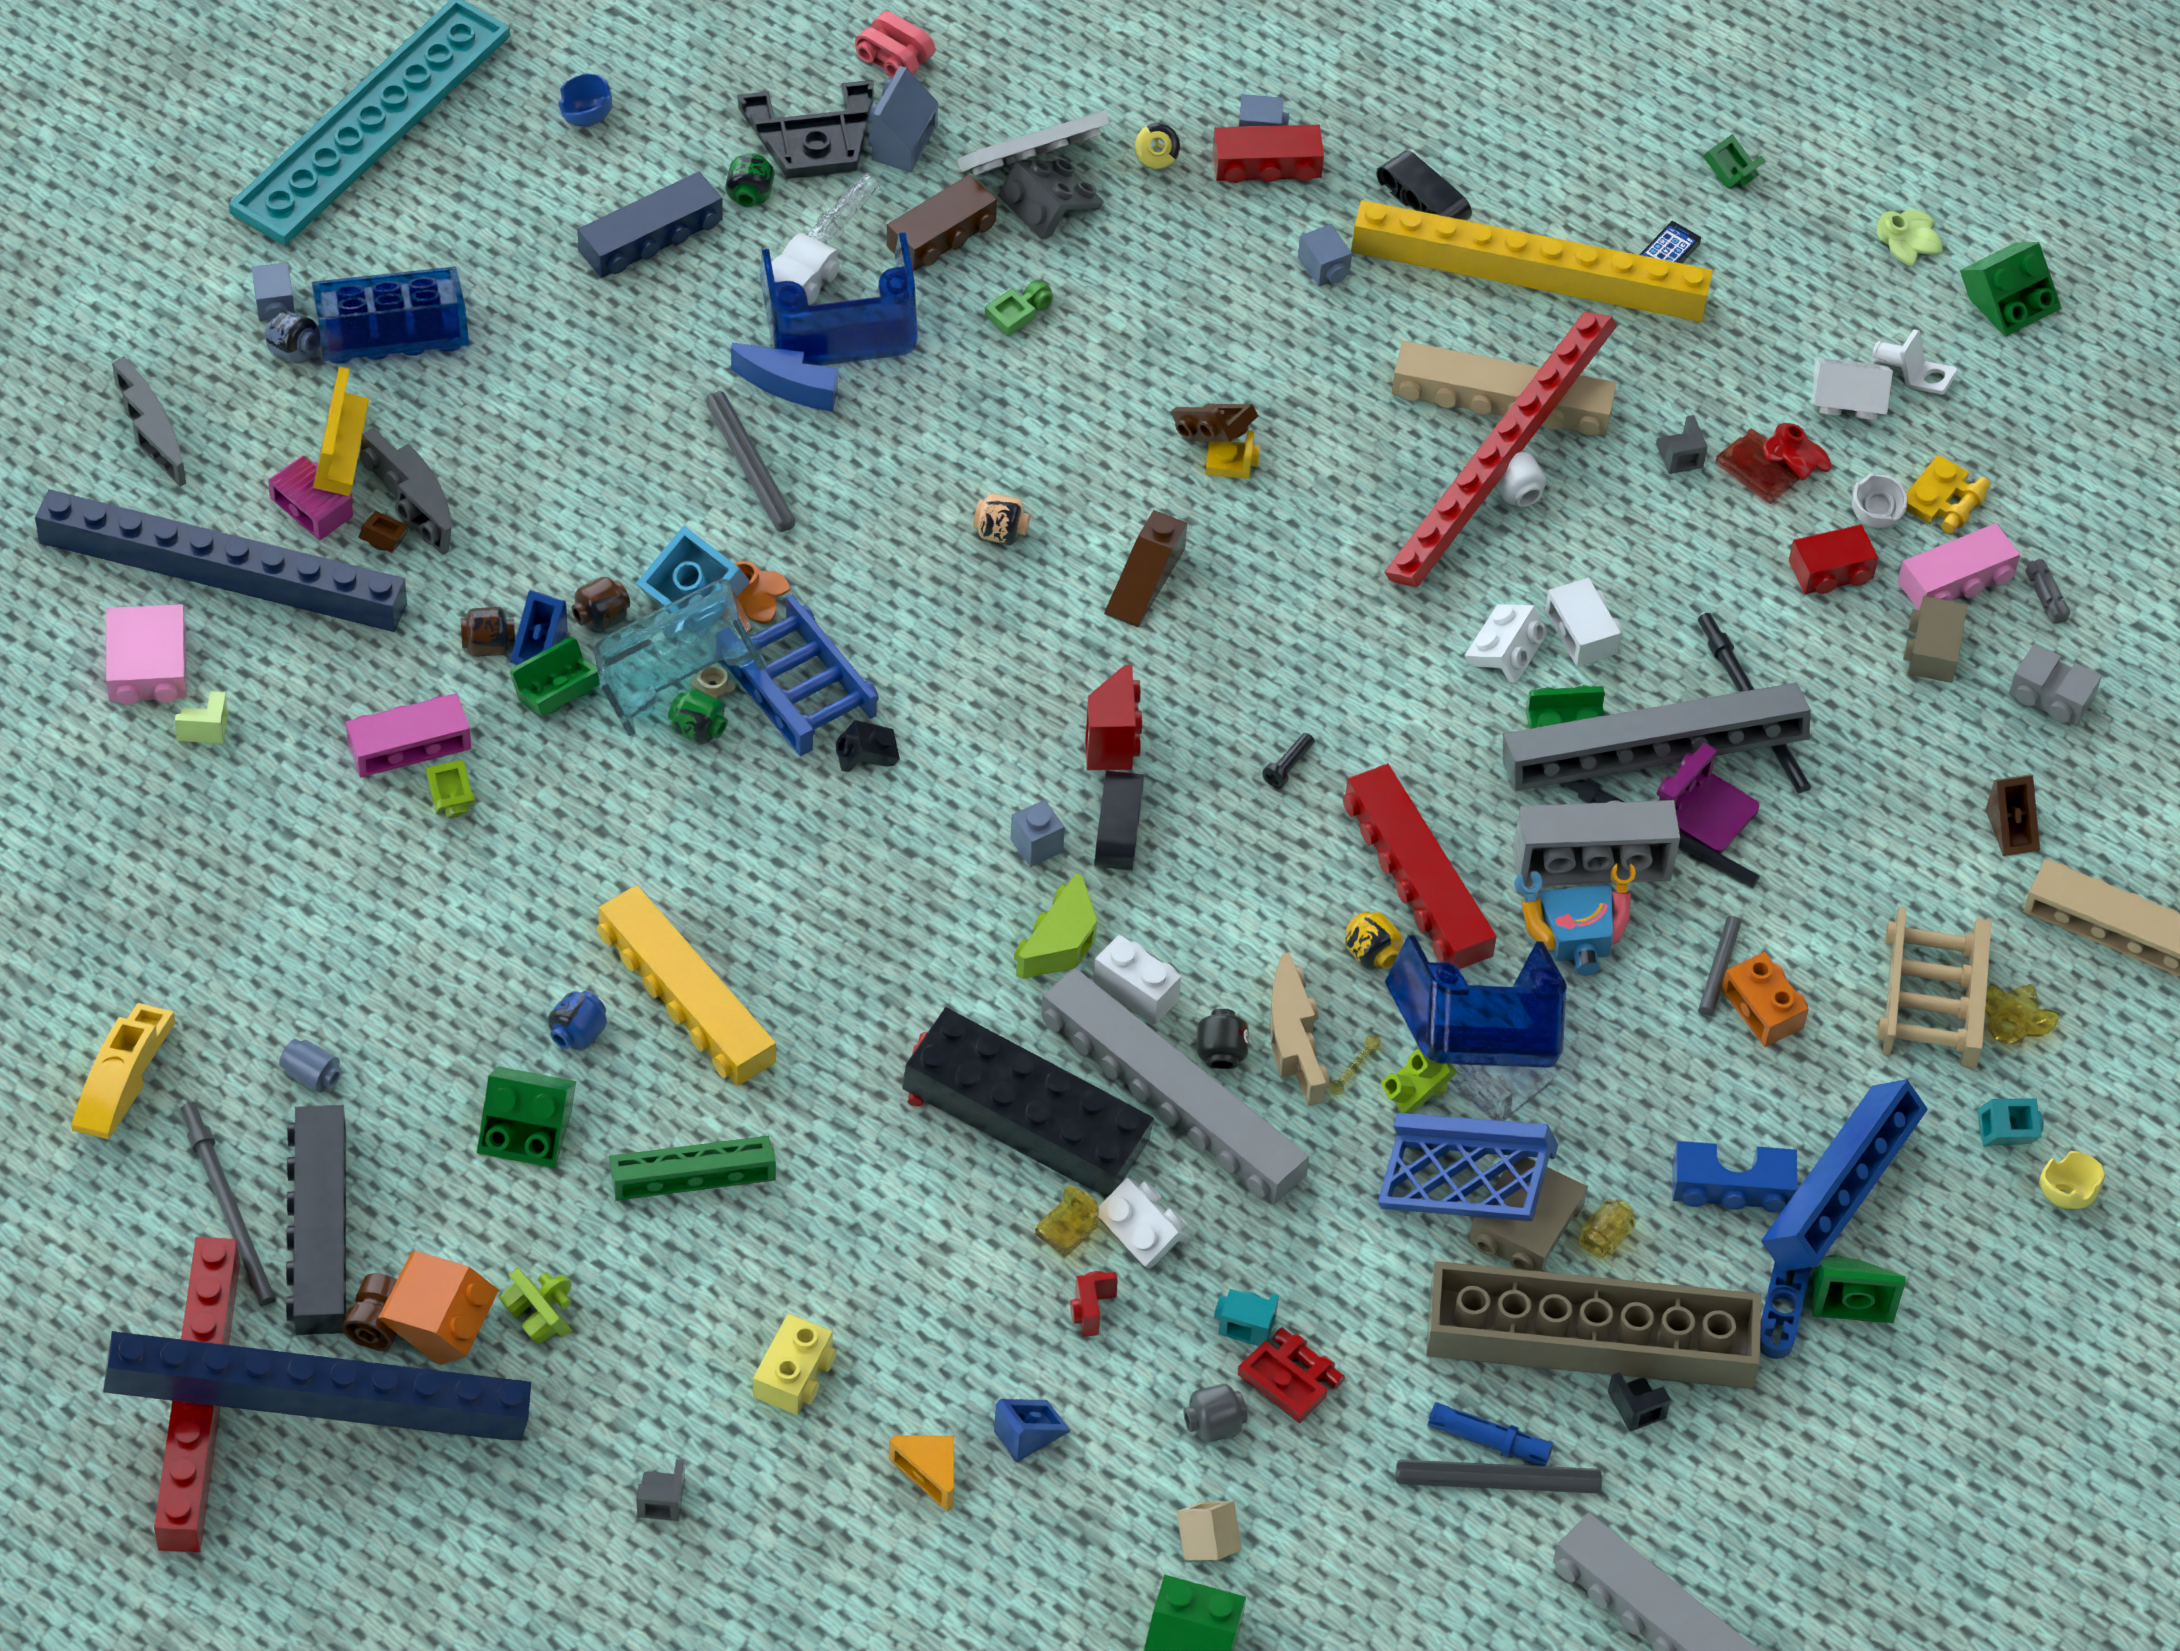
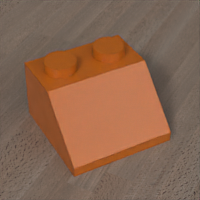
[378,1251,499,1365]

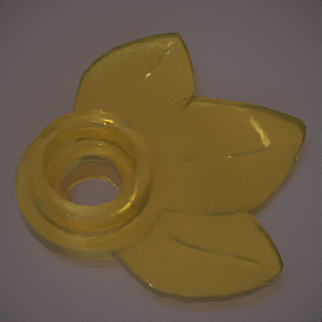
[1985,984,2059,1044]

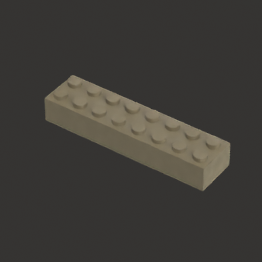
[1426,1261,1761,1389]

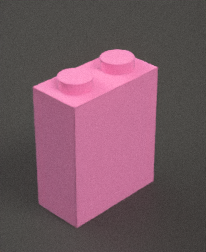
[106,604,187,705]

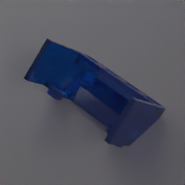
[759,232,918,366]
[1384,935,1567,1068]

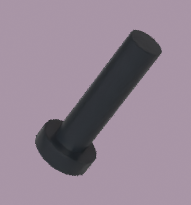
[1262,733,1315,789]

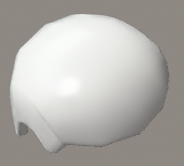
[1851,473,1907,529]

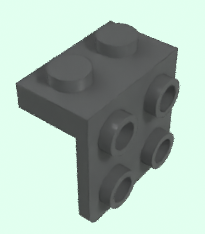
[997,159,1104,239]

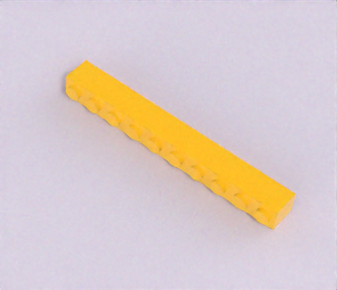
[1351,200,1713,322]

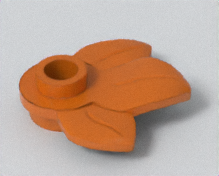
[722,561,790,624]

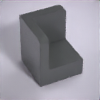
[1656,415,1708,474]
[636,1459,685,1521]

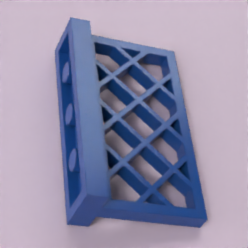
[1377,1113,1558,1221]

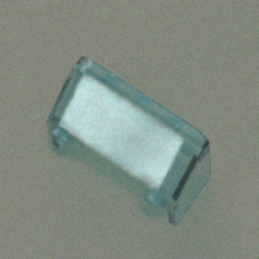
[593,579,766,736]

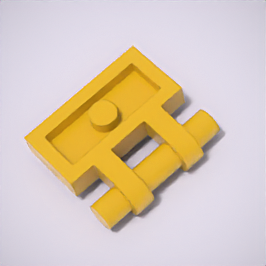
[1906,455,1991,534]

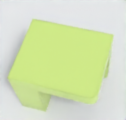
[174,691,228,744]

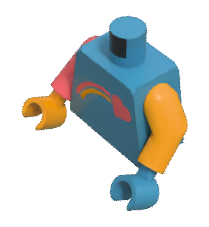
[1514,864,1636,976]

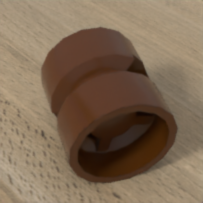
[342,1273,397,1351]

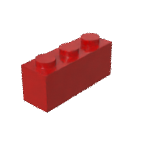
[1213,124,1324,183]

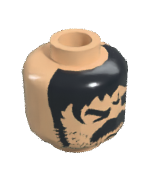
[973,493,1030,545]

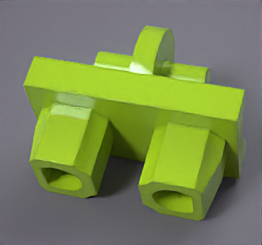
[1381,1040,1457,1114]
[499,1267,573,1345]

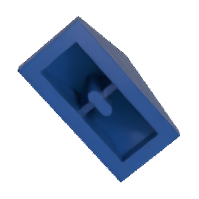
[510,590,568,665]
[994,1399,1070,1462]

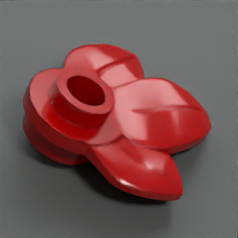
[1763,423,1831,481]

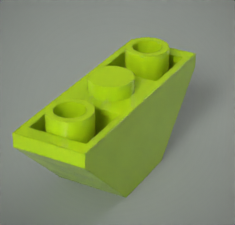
[1014,873,1097,979]

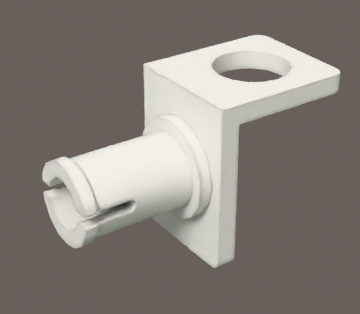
[1872,329,1958,395]

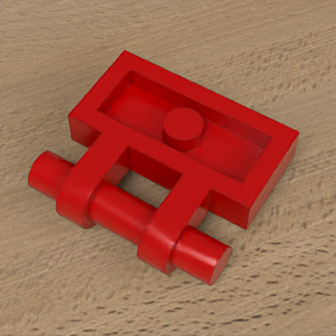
[1237,1327,1345,1424]

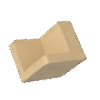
[1177,1501,1241,1561]

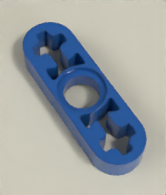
[1760,1262,1811,1359]

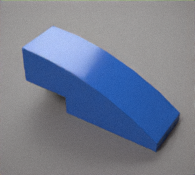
[731,342,838,412]

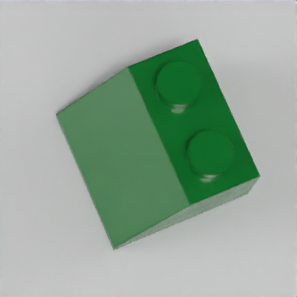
[1144,1574,1246,1651]

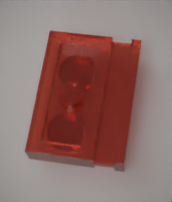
[1715,428,1800,504]

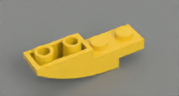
[71,1003,175,1139]

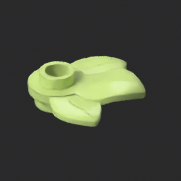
[1877,210,1943,266]

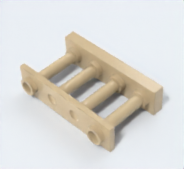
[1876,907,1992,1068]

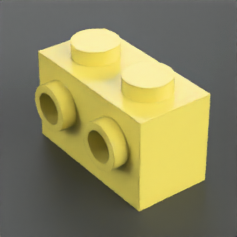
[753,1313,837,1415]

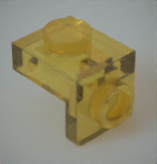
[1035,1184,1099,1258]

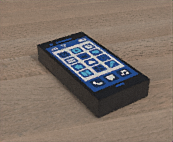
[1639,220,1701,263]

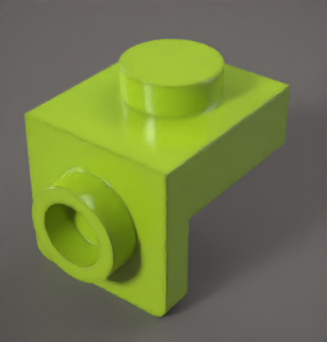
[425,759,476,818]

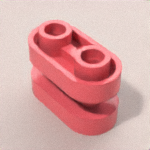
[855,11,936,78]

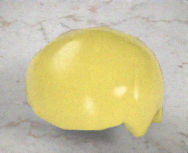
[2039,1151,2106,1210]

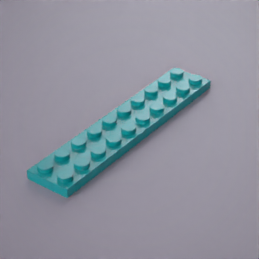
[229,0,511,246]

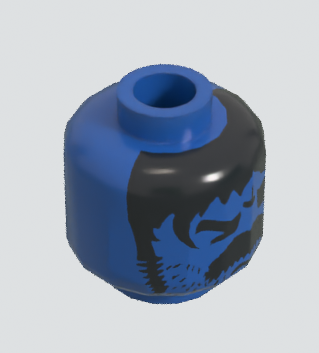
[548,991,607,1050]

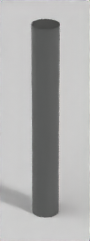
[1698,916,1741,1016]

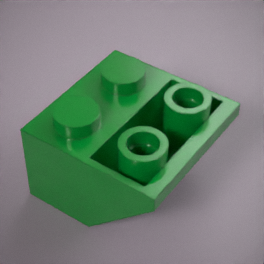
[1960,242,2062,336]
[477,1066,576,1168]

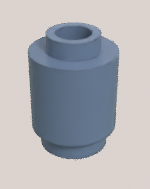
[279,1039,342,1093]

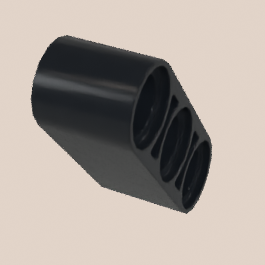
[1376,150,1472,221]
[1094,770,1144,871]

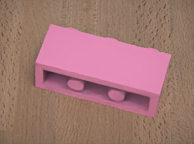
[1897,523,2020,610]

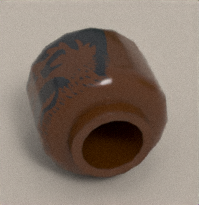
[571,577,630,632]
[461,607,515,657]

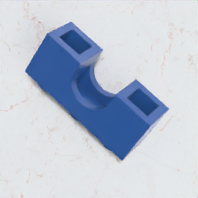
[1672,1141,1798,1213]

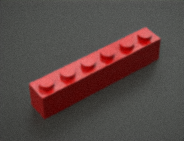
[1343,763,1497,972]

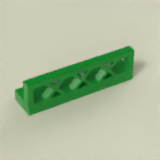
[609,1135,776,1201]

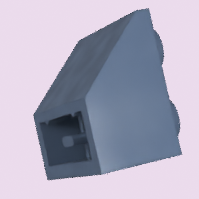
[868,66,938,173]

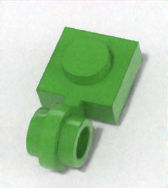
[985,281,1053,337]

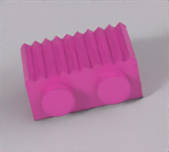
[268,455,353,541]

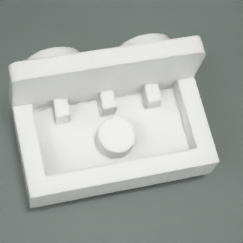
[1465,604,1547,683]
[1094,1177,1192,1269]

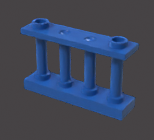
[716,594,879,757]

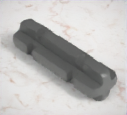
[2025,559,2071,624]

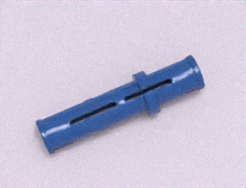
[1427,1402,1554,1466]

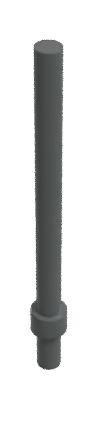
[180,1102,276,1306]

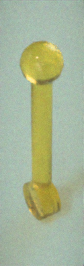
[1329,1035,1381,1095]

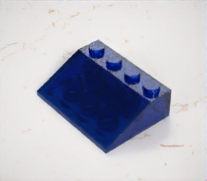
[312,266,469,364]

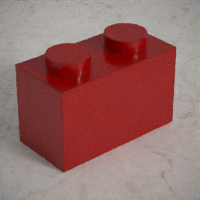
[1788,524,1879,594]

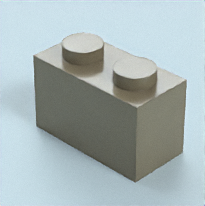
[1903,596,1968,683]

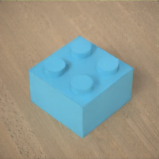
[636,525,750,638]

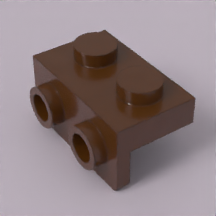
[1170,403,1259,442]

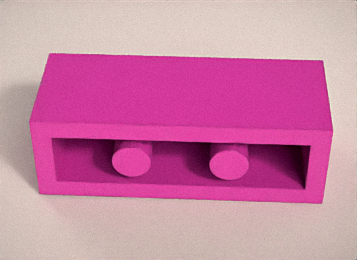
[345,693,471,778]

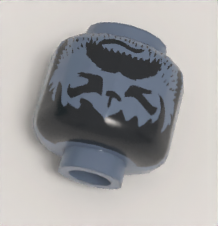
[265,311,320,363]

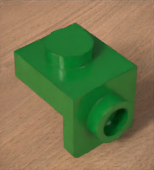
[1703,134,1766,189]

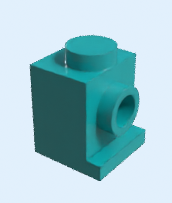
[1977,1098,2044,1147]
[1214,1289,1279,1346]

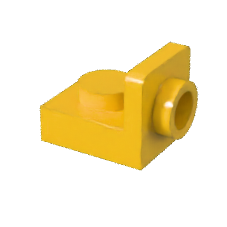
[1205,430,1260,479]

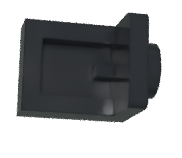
[836,720,900,772]

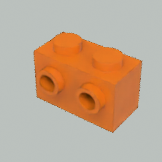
[1721,952,1809,1047]

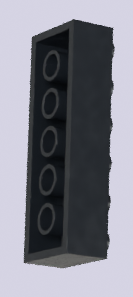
[902,1007,1154,1197]

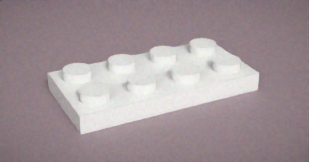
[957,110,1110,176]

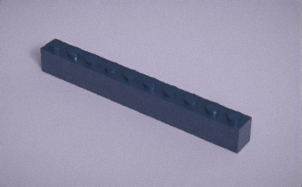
[35,489,407,632]
[103,1331,531,1440]

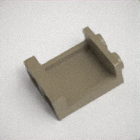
[1469,1157,1588,1272]

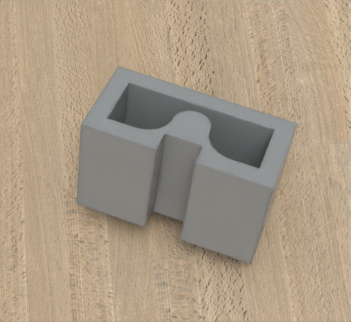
[2009,643,2102,727]

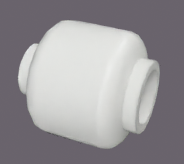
[1496,452,1546,507]

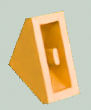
[889,1435,954,1511]

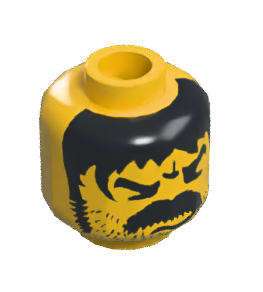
[1345,912,1403,970]

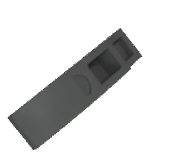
[360,428,452,555]

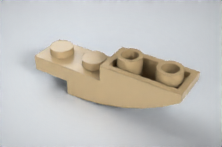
[1270,952,1330,1106]

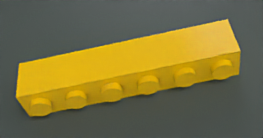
[597,885,776,1086]

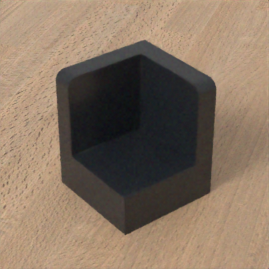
[1608,1372,1671,1432]

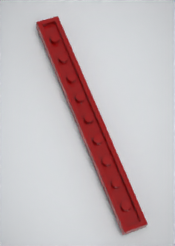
[1384,311,1617,588]

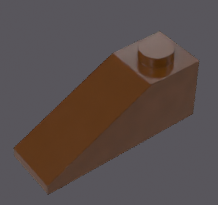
[1104,510,1187,627]

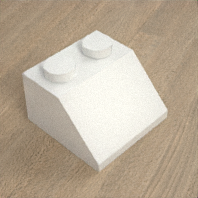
[1812,357,1893,420]

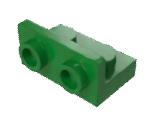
[1526,685,1605,729]

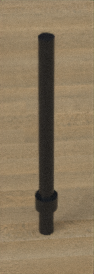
[1698,613,1811,794]
[1559,778,1760,889]

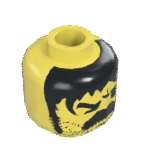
[1134,123,1181,170]

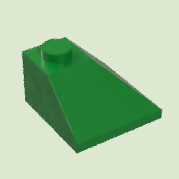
[1812,1255,1906,1323]

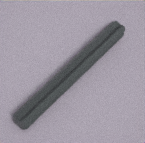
[707,390,795,532]
[1395,1459,1602,1493]

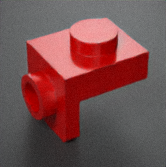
[1070,1271,1118,1337]

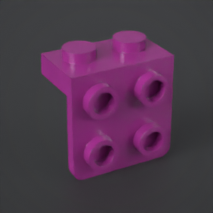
[1657,743,1760,854]

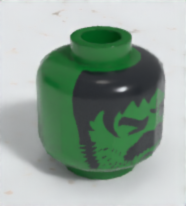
[725,153,775,207]
[668,689,728,745]

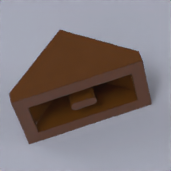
[1986,774,2040,856]

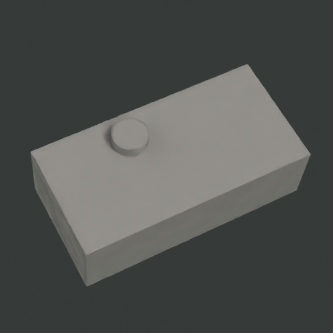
[1513,800,1680,886]

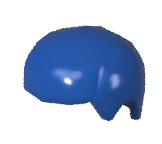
[558,73,612,127]

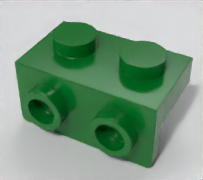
[510,637,605,717]

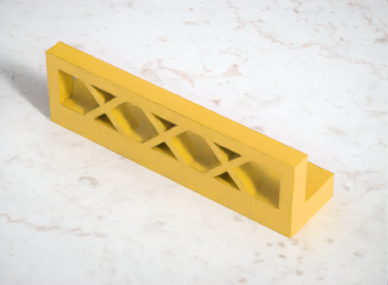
[313,366,369,496]

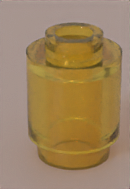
[1578,1199,1636,1259]

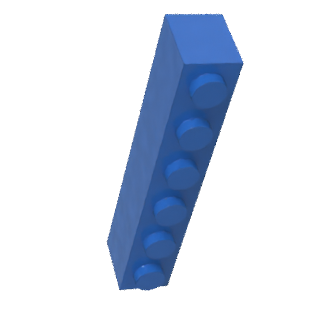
[1761,1079,1928,1272]

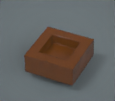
[358,510,409,553]

